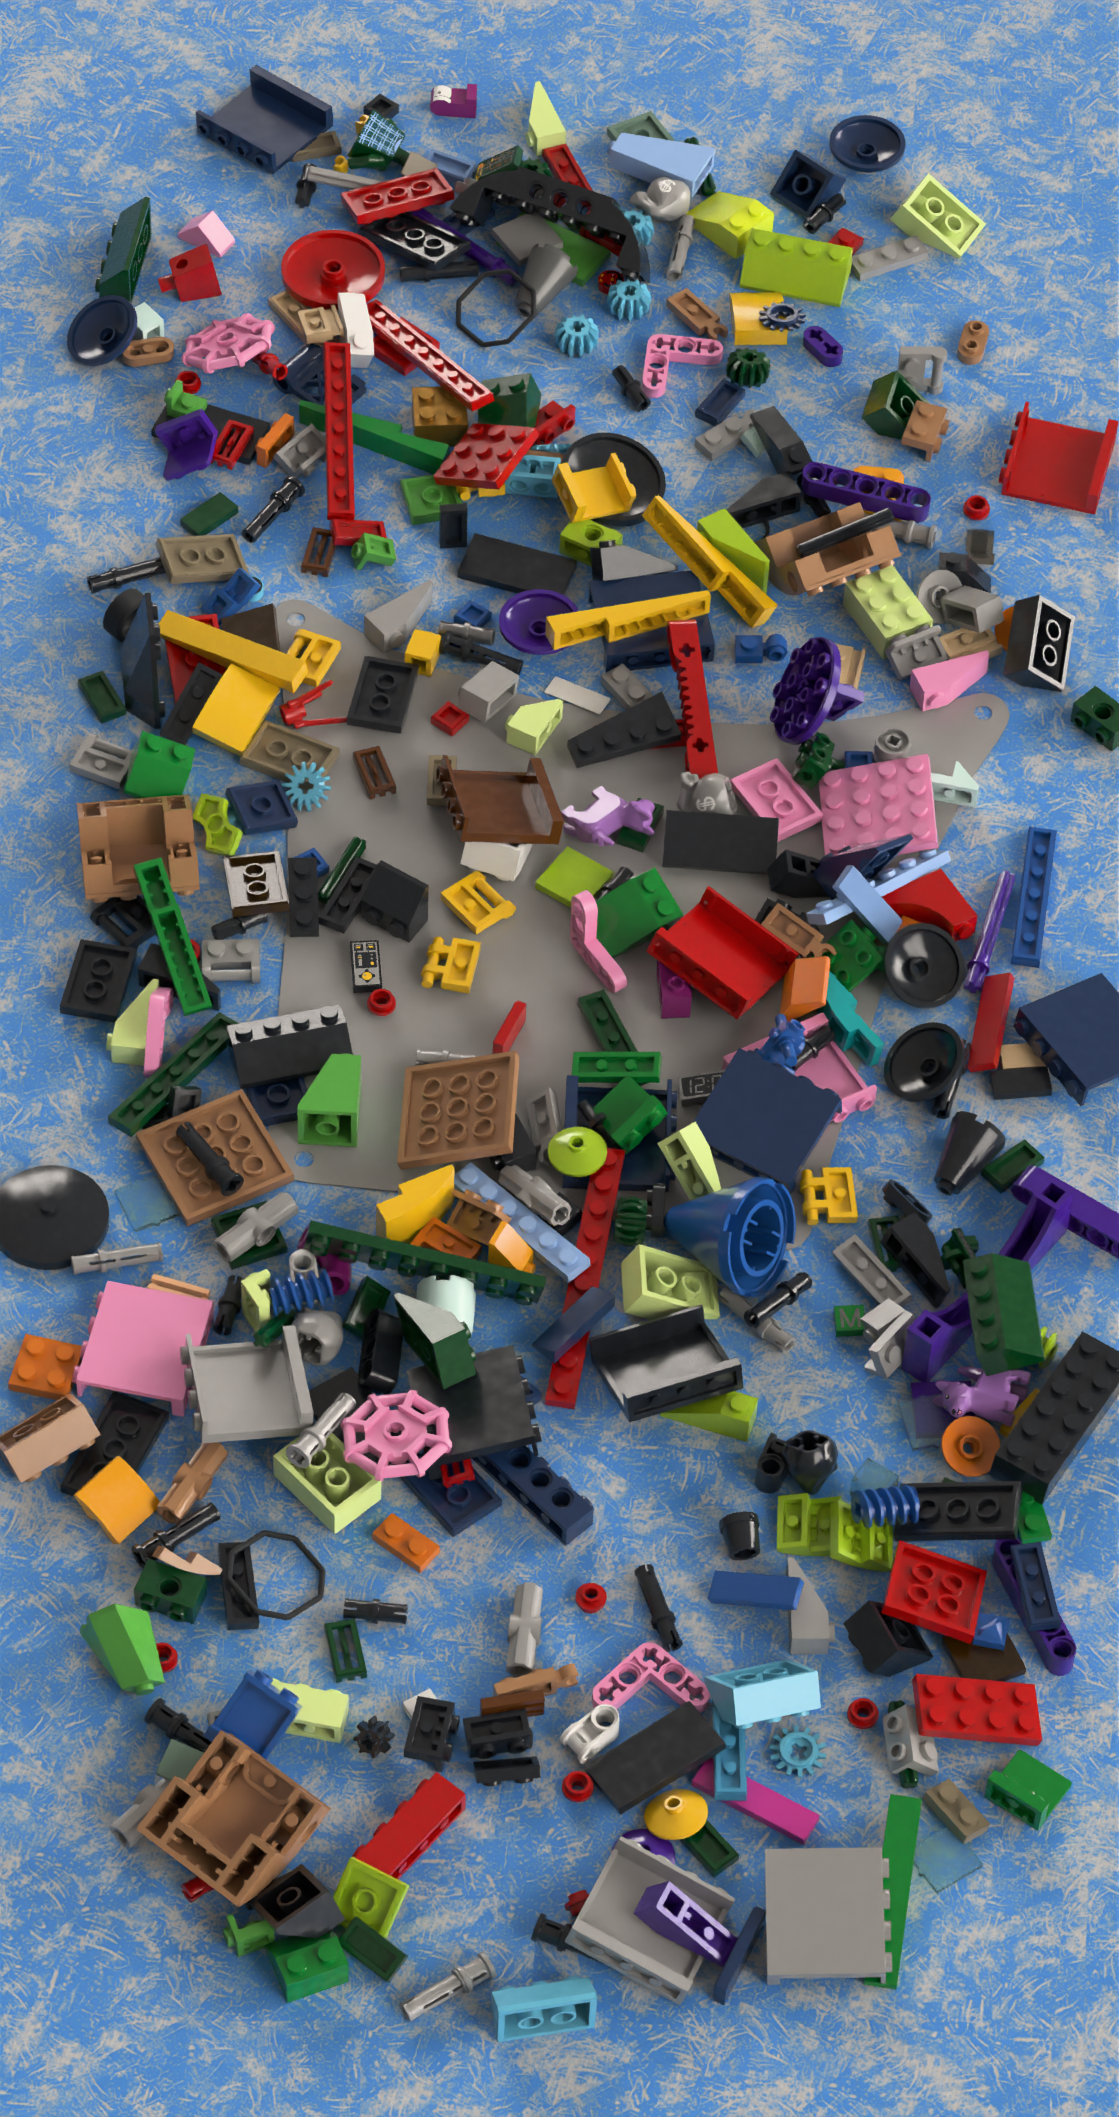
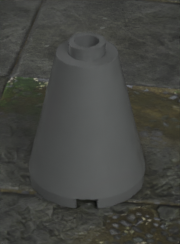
[515,244,578,317]

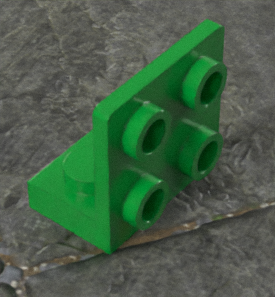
[984,1750,1072,1831]

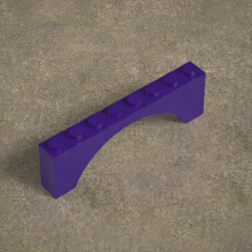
[901,1176,1074,1382]

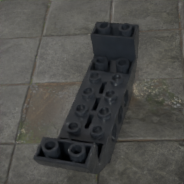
[450,166,650,284]

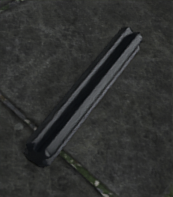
[796,508,894,558]

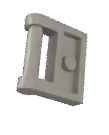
[897,346,948,395]
[69,733,133,790]
[202,939,260,983]

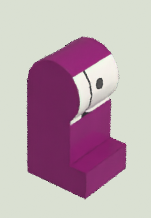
[430,84,477,119]

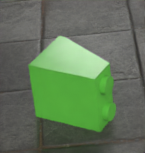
[297,1053,361,1147]

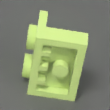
[241,1269,272,1332]

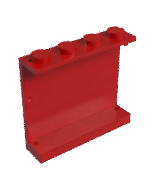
[998,402,1119,515]
[646,886,799,1020]

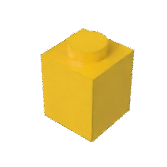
[405,629,441,677]

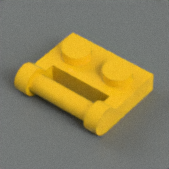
[286,629,341,687]
[440,870,516,935]

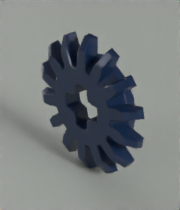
[759,302,806,332]

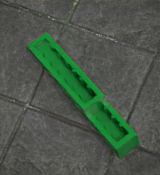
[299,400,449,475]
[134,857,212,1016]
[864,1794,922,1990]

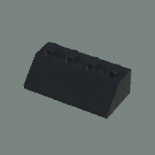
[226,1004,353,1089]

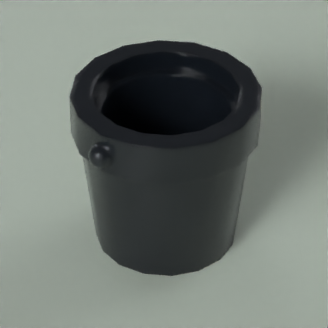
[719,1511,760,1561]

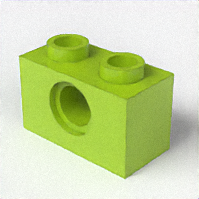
[559,519,623,567]

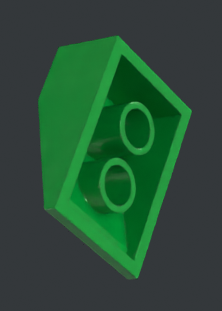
[596,867,684,958]

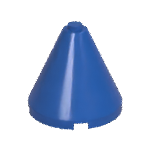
[663,1177,796,1298]

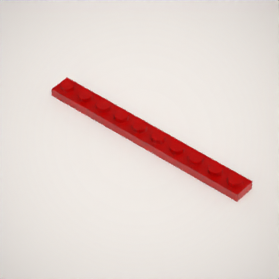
[545,1148,625,1410]

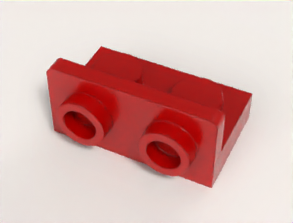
[531,400,576,447]

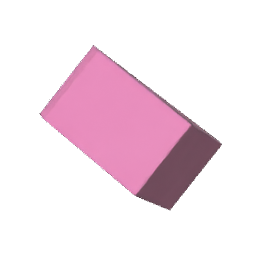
[178,210,235,258]

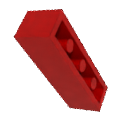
[352,1772,466,1880]

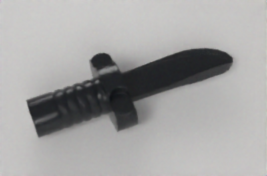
[577,1100,619,1149]

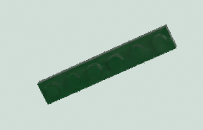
[108,1012,238,1137]

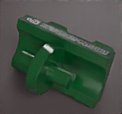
[941,1228,979,1289]

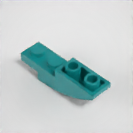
[816,971,884,1067]

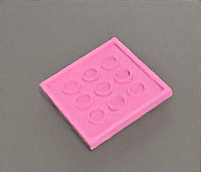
[819,754,938,855]

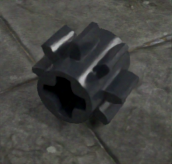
[353,1716,395,1758]

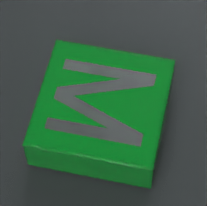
[833,1305,865,1337]

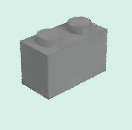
[940,586,1004,633]
[458,661,519,723]

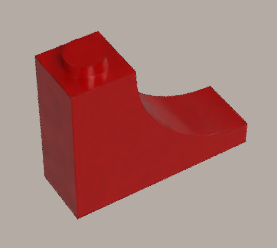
[882,868,978,941]

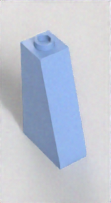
[607,133,715,200]

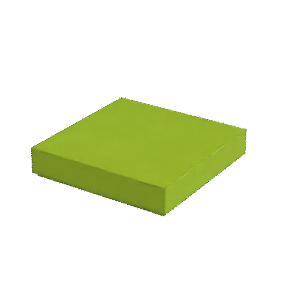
[535,846,614,908]
[333,1857,410,1938]

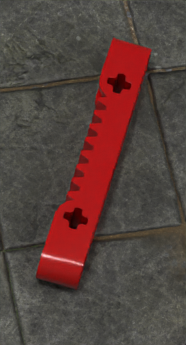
[667,619,718,779]

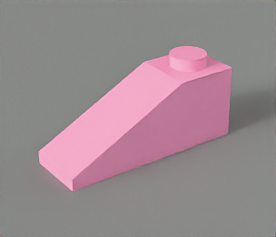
[909,650,989,712]

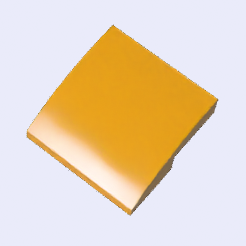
[73,1456,160,1544]

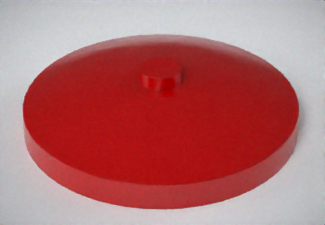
[281,230,385,311]

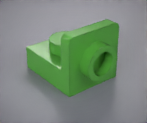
[164,380,207,418]
[351,533,396,570]
[222,1914,275,1957]

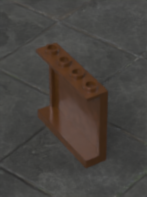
[436,755,564,845]

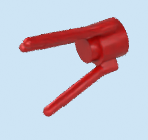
[279,680,347,730]

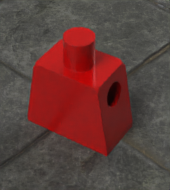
[157,244,222,302]

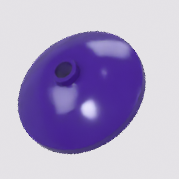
[499,589,579,655]

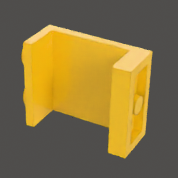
[552,453,636,523]

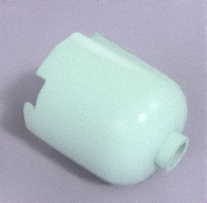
[416,1275,476,1340]

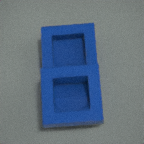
[201,568,261,625]

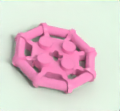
[181,313,275,374]
[340,1389,452,1482]

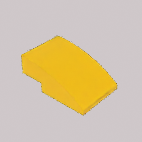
[729,292,788,345]
[192,663,281,757]
[376,1164,454,1244]

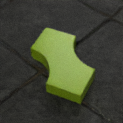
[193,793,243,856]

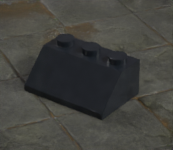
[1003,595,1075,692]

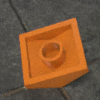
[780,956,831,1022]

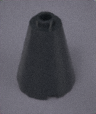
[934,1111,1006,1196]

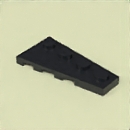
[567,691,682,768]

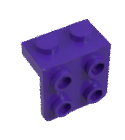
[155,408,218,481]

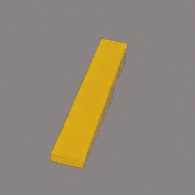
[642,495,778,628]
[545,590,711,650]
[158,610,308,694]

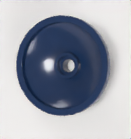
[829,115,906,173]
[67,295,137,366]

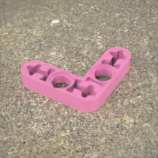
[642,334,723,398]
[570,890,627,993]
[144,987,174,1078]
[592,1642,710,1713]

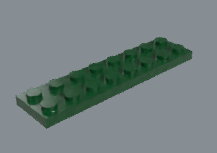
[304,1221,547,1306]

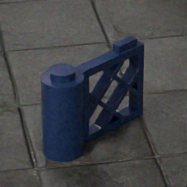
[272,343,367,405]

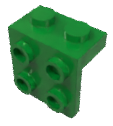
[811,920,885,992]
[593,1077,668,1155]

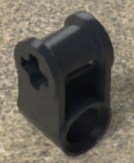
[755,1433,788,1494]

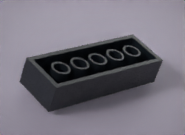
[989,1331,1119,1505]

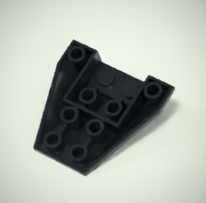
[120,593,165,729]

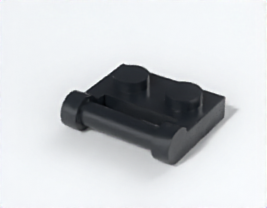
[90,895,156,949]

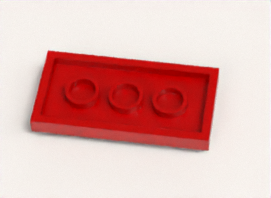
[340,168,455,225]
[165,614,226,704]
[912,1674,1042,1746]

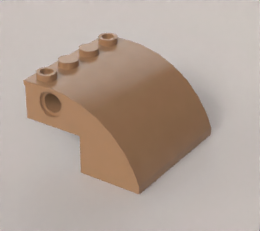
[754,502,902,597]
[76,794,200,903]
[136,1730,331,1907]

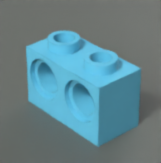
[505,455,561,498]

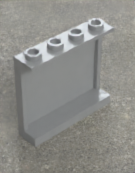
[180,1325,314,1443]
[564,1836,735,2005]
[765,1847,892,1985]

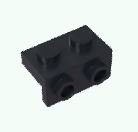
[463,1708,533,1759]

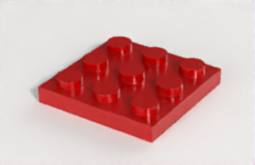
[433,423,539,490]
[881,1540,987,1644]

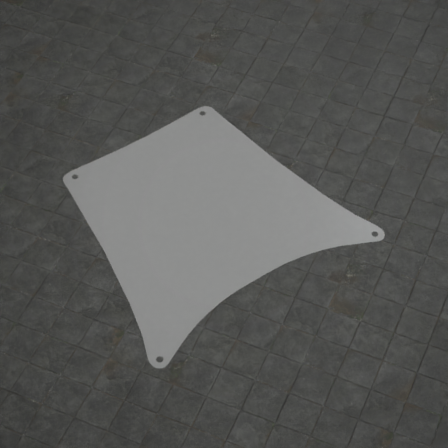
[268,599,1010,1250]

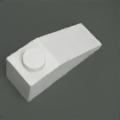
[338,293,374,368]

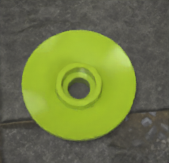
[548,1127,607,1177]

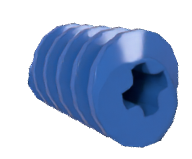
[269,1268,334,1317]
[851,1485,920,1528]

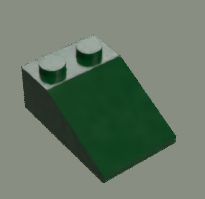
[478,373,542,450]
[393,1293,477,1389]

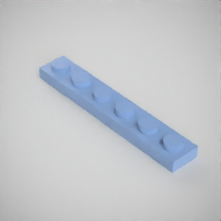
[806,849,951,925]
[454,1162,591,1283]

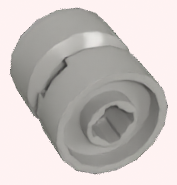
[873,727,911,763]

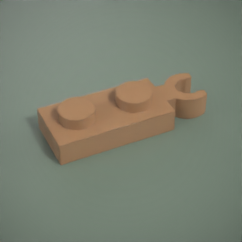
[666,288,728,340]
[761,903,837,958]
[493,1664,578,1697]

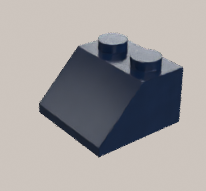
[770,150,846,218]

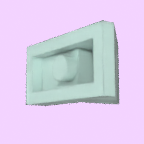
[931,761,979,808]

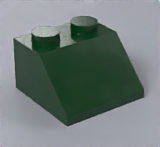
[861,370,929,440]

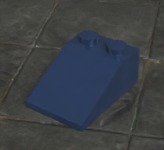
[813,834,913,900]

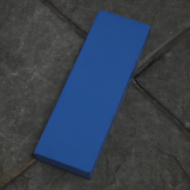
[707,1570,804,1610]

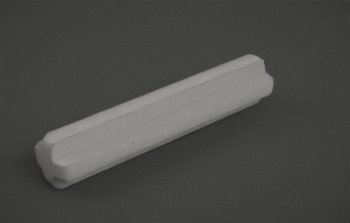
[306,166,381,190]

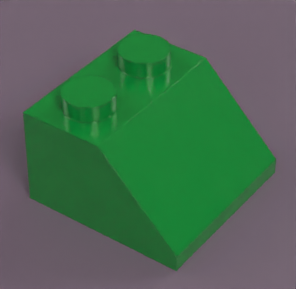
[123,731,195,798]
[264,1931,349,2003]

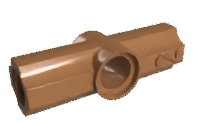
[157,1442,228,1524]

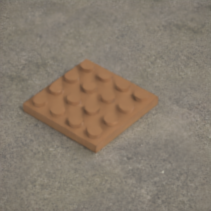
[397,1051,520,1170]
[136,1089,294,1227]

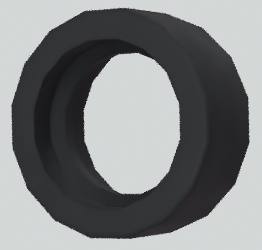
[103,588,153,643]

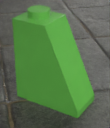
[79,1603,165,1696]

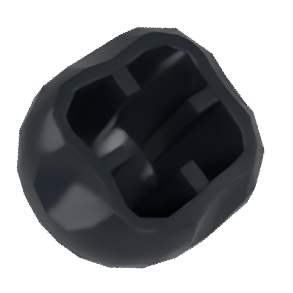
[782,1430,838,1495]

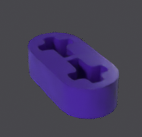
[803,326,843,367]

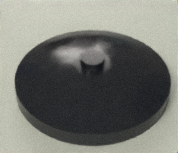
[561,433,666,527]
[0,1165,109,1270]

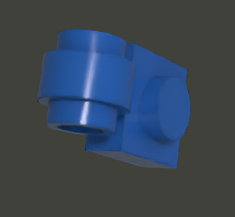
[735,634,787,663]

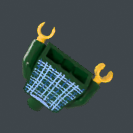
[333,110,410,173]

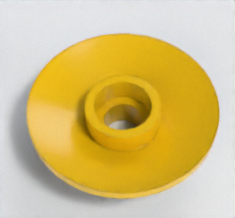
[644,1789,708,1840]

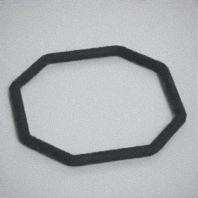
[456,269,536,347]
[226,1530,326,1620]

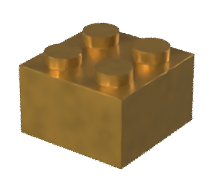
[412,386,468,447]

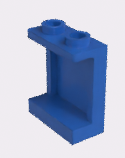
[203,1669,303,1760]

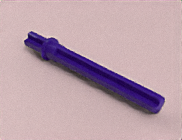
[412,208,520,286]
[964,870,1015,994]

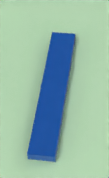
[1011,826,1057,968]

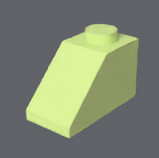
[505,699,563,756]

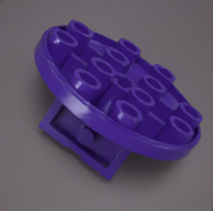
[770,637,865,745]

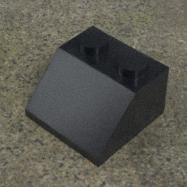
[362,860,429,943]
[843,1600,933,1677]
[248,1864,345,1938]

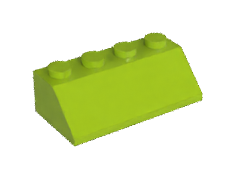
[739,228,853,307]

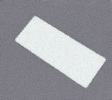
[544,676,611,714]

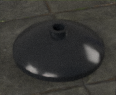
[883,923,965,1009]
[884,1022,965,1102]

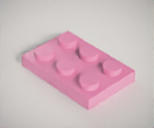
[730,758,823,842]

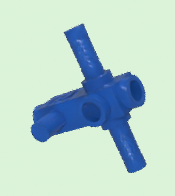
[754,1014,805,1075]

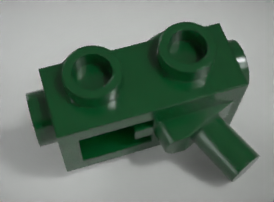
[791,732,845,790]

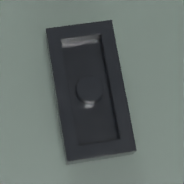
[473,1756,541,1786]

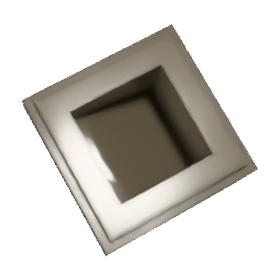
[401,151,438,177]

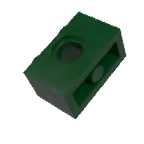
[1070,686,1119,751]
[134,1559,207,1624]

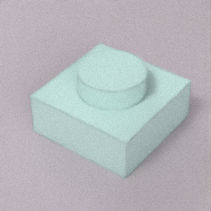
[740,426,766,458]

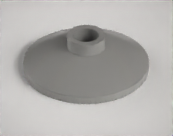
[917,570,962,624]

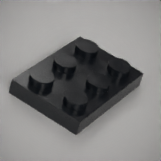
[347,656,419,734]
[60,939,137,1023]

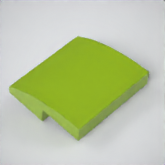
[777,1493,843,1556]
[830,1499,893,1572]

